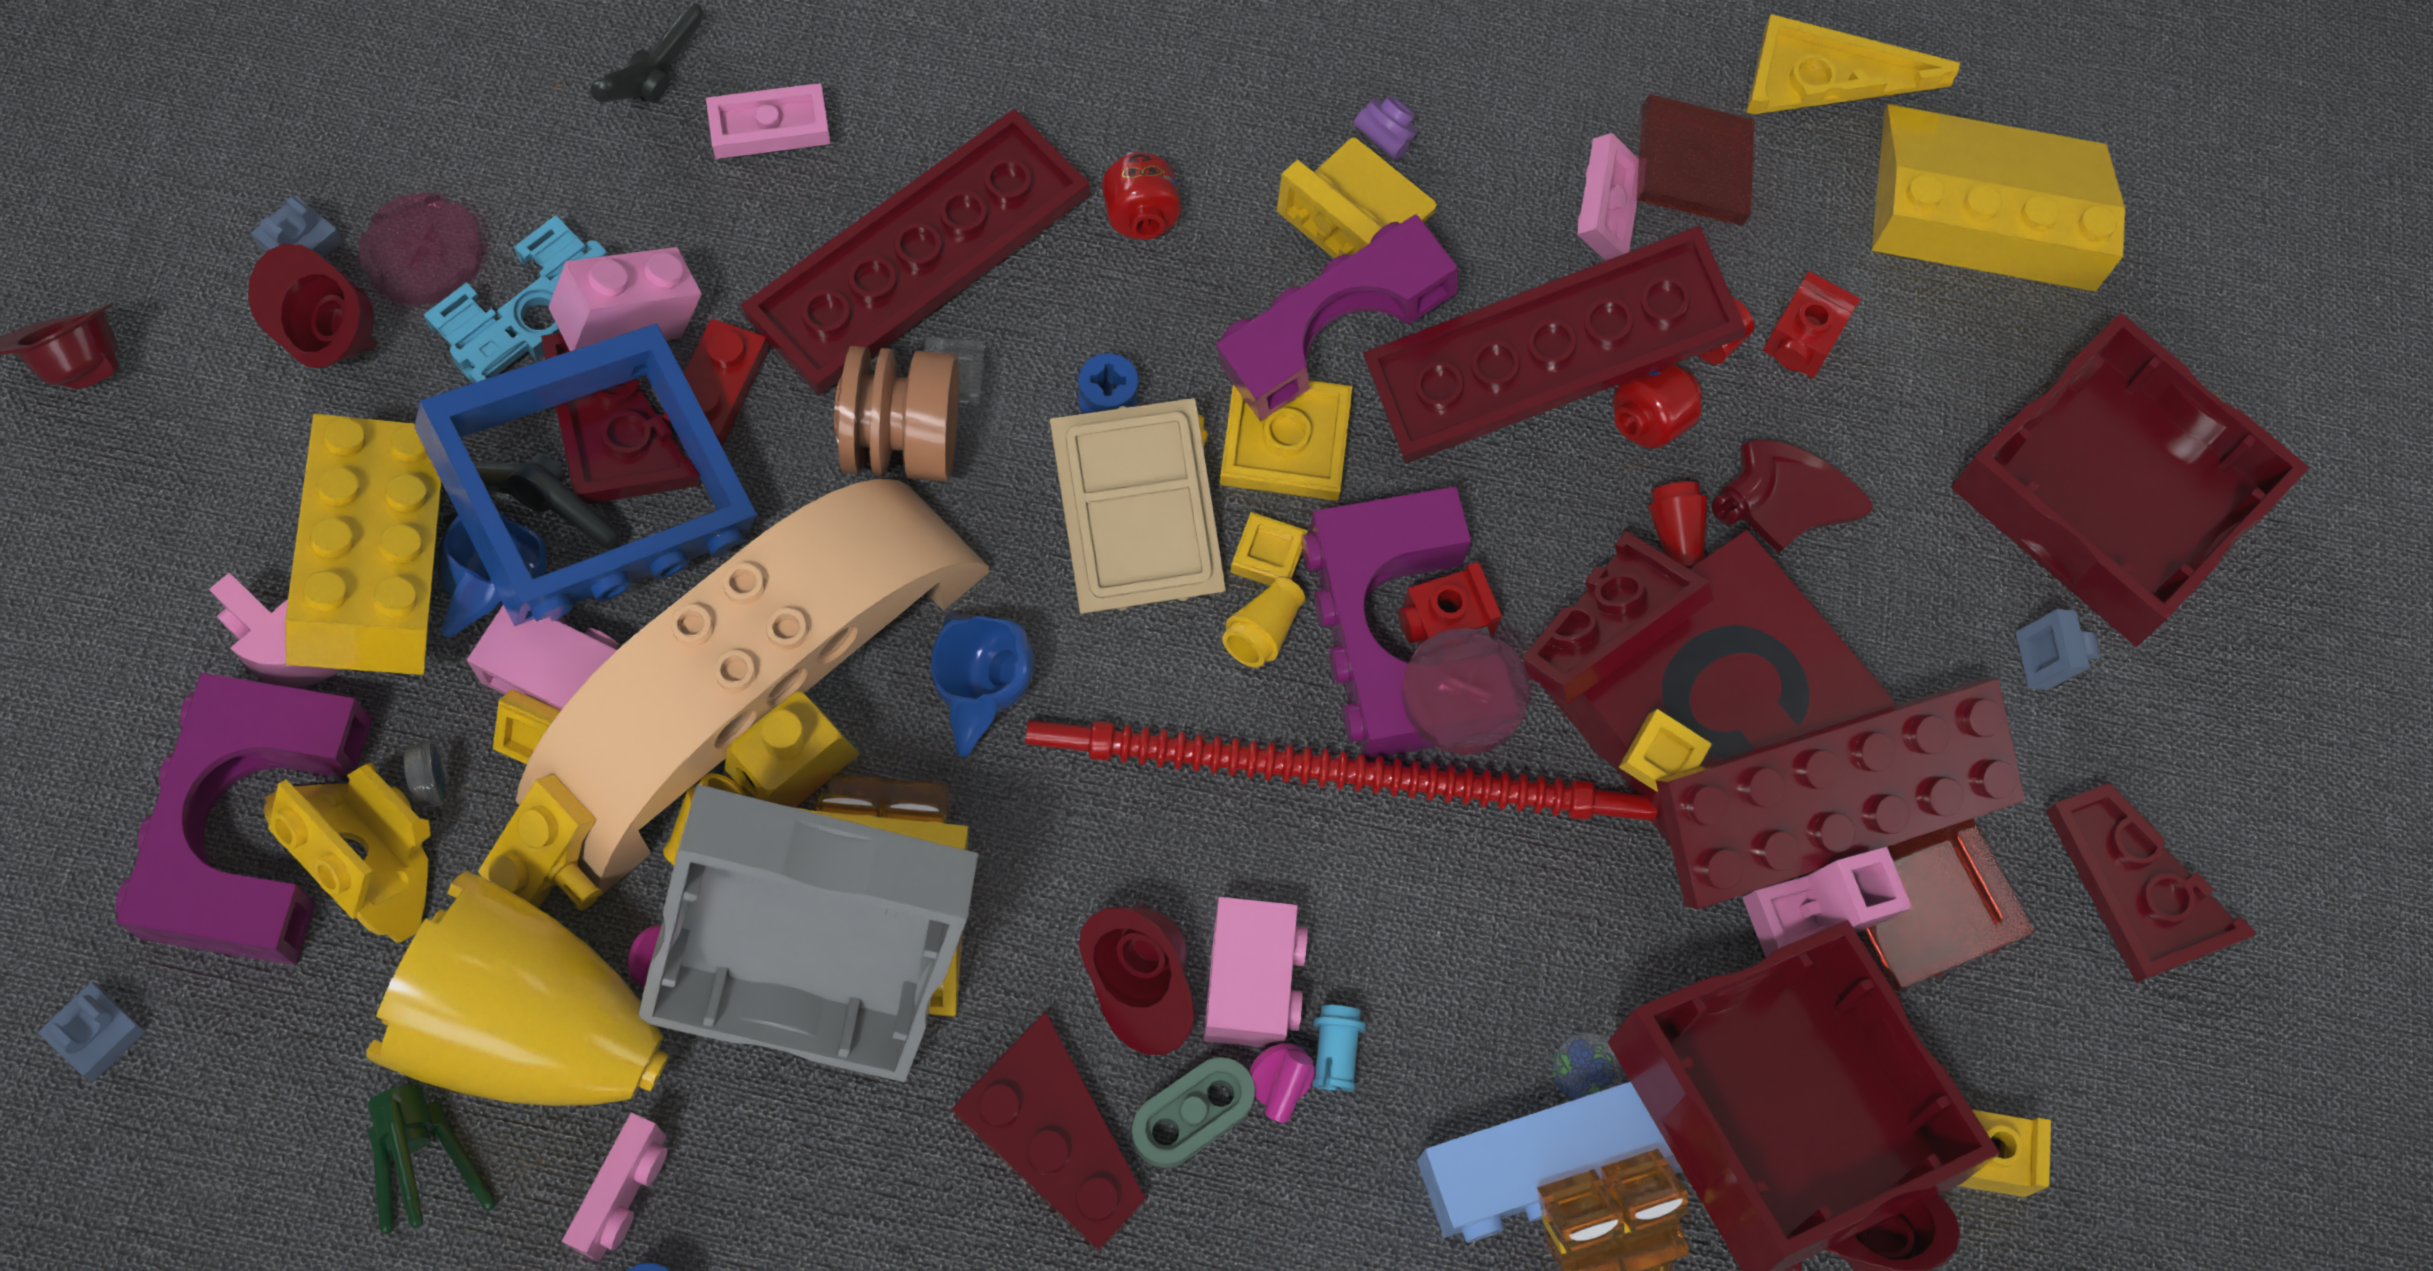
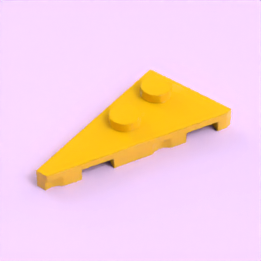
[1746,14,1960,115]

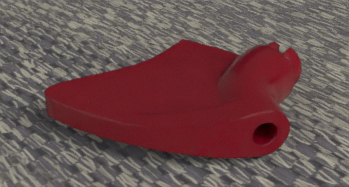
[1712,440,1873,553]

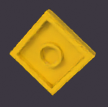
[1219,380,1352,501]

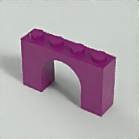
[1301,486,1518,760]
[115,672,373,966]

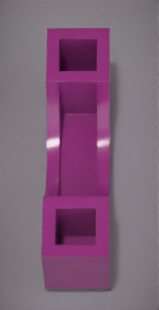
[1215,214,1458,421]

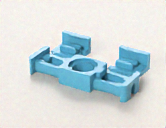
[424,215,607,383]

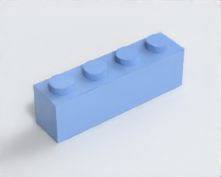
[1417,1082,1683,1243]

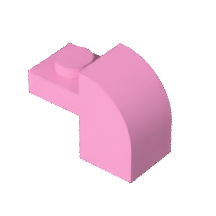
[209,573,341,687]
[1742,847,1912,958]

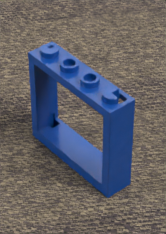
[414,323,757,627]

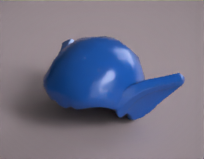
[436,511,547,637]
[930,612,1034,757]

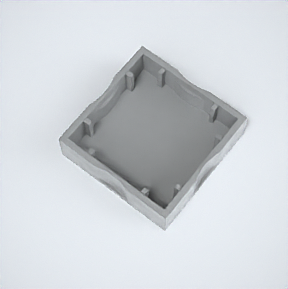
[638,784,978,1083]

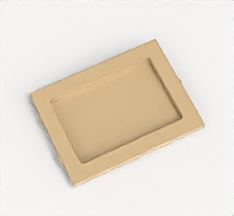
[1049,398,1226,614]

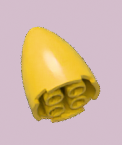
[366,871,669,1106]

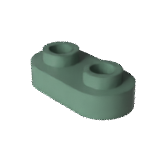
[1132,1057,1255,1168]

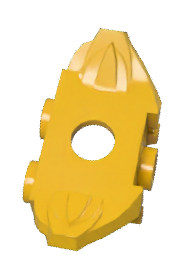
[263,762,431,943]

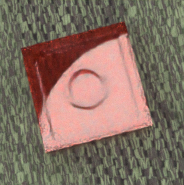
[1637,94,1755,225]

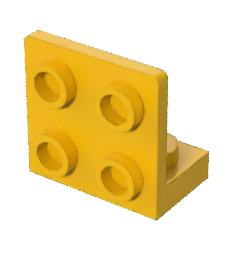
[1276,138,1437,258]

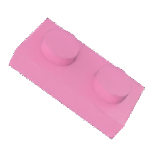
[706,83,831,159]
[1577,133,1643,261]
[562,1112,667,1262]

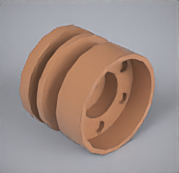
[834,346,960,481]

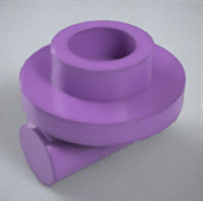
[1353,96,1418,161]

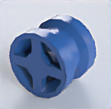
[1078,353,1139,414]

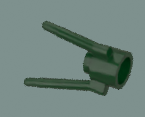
[367,1085,496,1234]

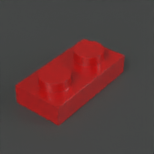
[662,318,769,446]

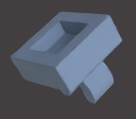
[251,195,343,258]
[2015,609,2102,690]
[37,982,146,1082]

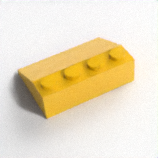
[1872,104,2125,292]

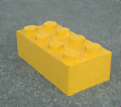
[285,413,442,675]

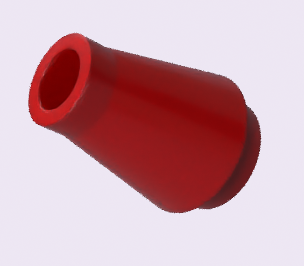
[1647,482,1708,569]

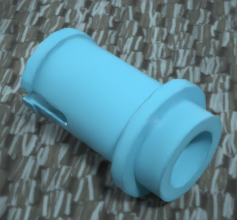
[1312,1005,1366,1092]

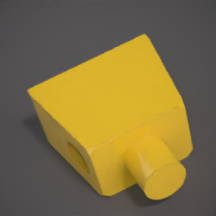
[724,689,860,808]

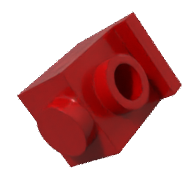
[1762,271,1861,379]
[1398,562,1502,661]

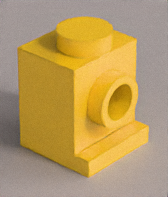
[1958,1110,2051,1198]

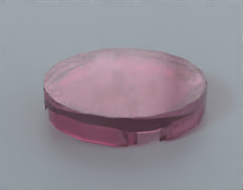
[358,193,484,306]
[1401,628,1531,755]

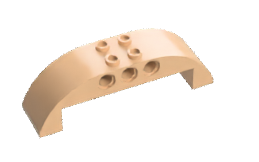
[515,479,989,896]

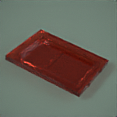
[1865,818,2035,991]

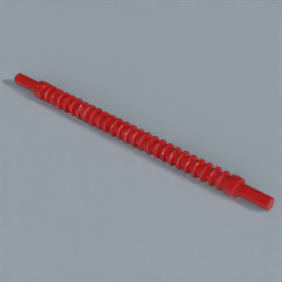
[1025,719,1657,822]

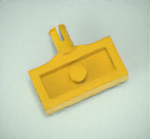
[477,774,602,911]

